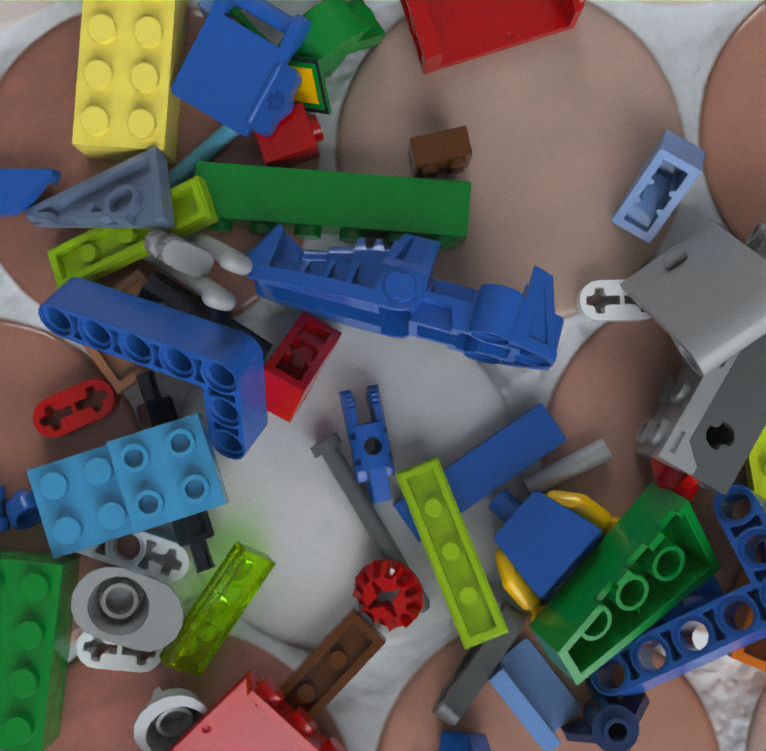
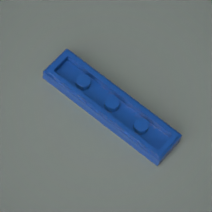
[393,403,567,542]

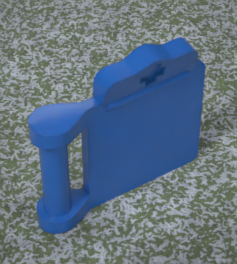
[171,0,311,137]

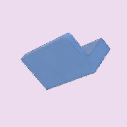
[488,637,581,751]

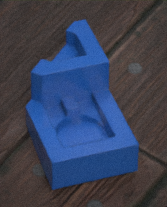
[0,168,61,217]

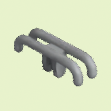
[142,228,253,311]

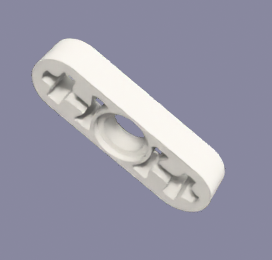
[76,529,193,583]

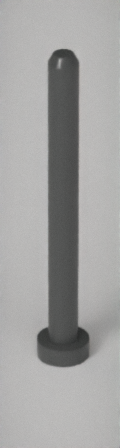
[310,432,430,613]

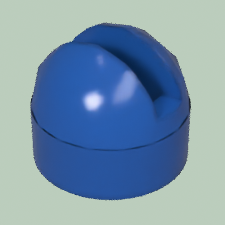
[6,489,42,530]

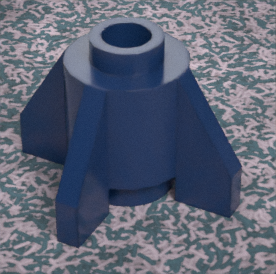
[561,676,650,751]

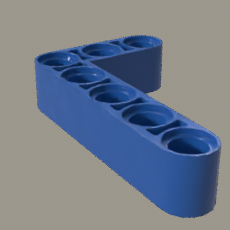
[38,277,268,460]
[590,484,766,697]

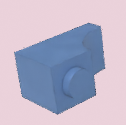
[611,129,706,244]

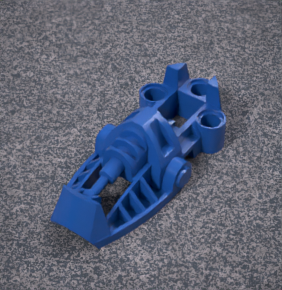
[245,224,564,371]

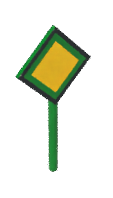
[230,6,332,115]

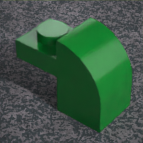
[277,0,386,78]

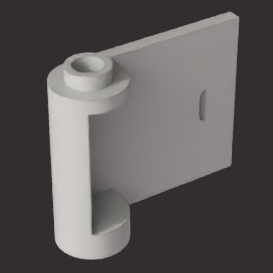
[620,220,766,377]

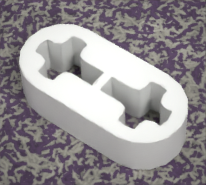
[575,279,652,322]
[76,632,167,673]

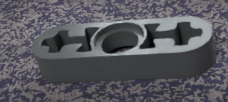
[432,602,526,726]

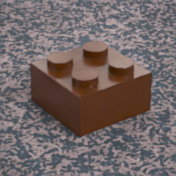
[408,125,473,179]

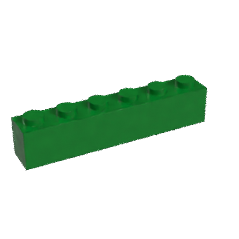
[195,161,471,250]

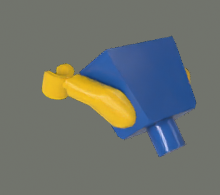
[488,489,620,622]

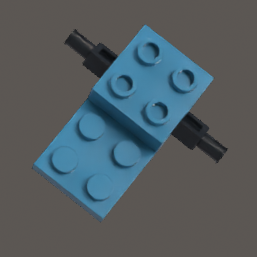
[27,371,230,573]

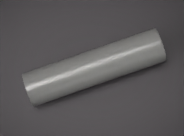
[521,438,612,496]

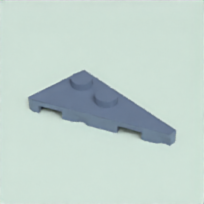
[25,146,175,229]

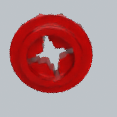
[352,559,424,632]

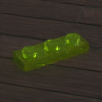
[159,541,276,677]

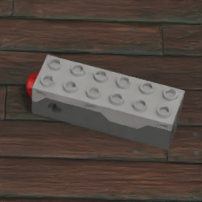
[634,222,766,502]

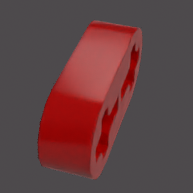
[32,378,120,438]

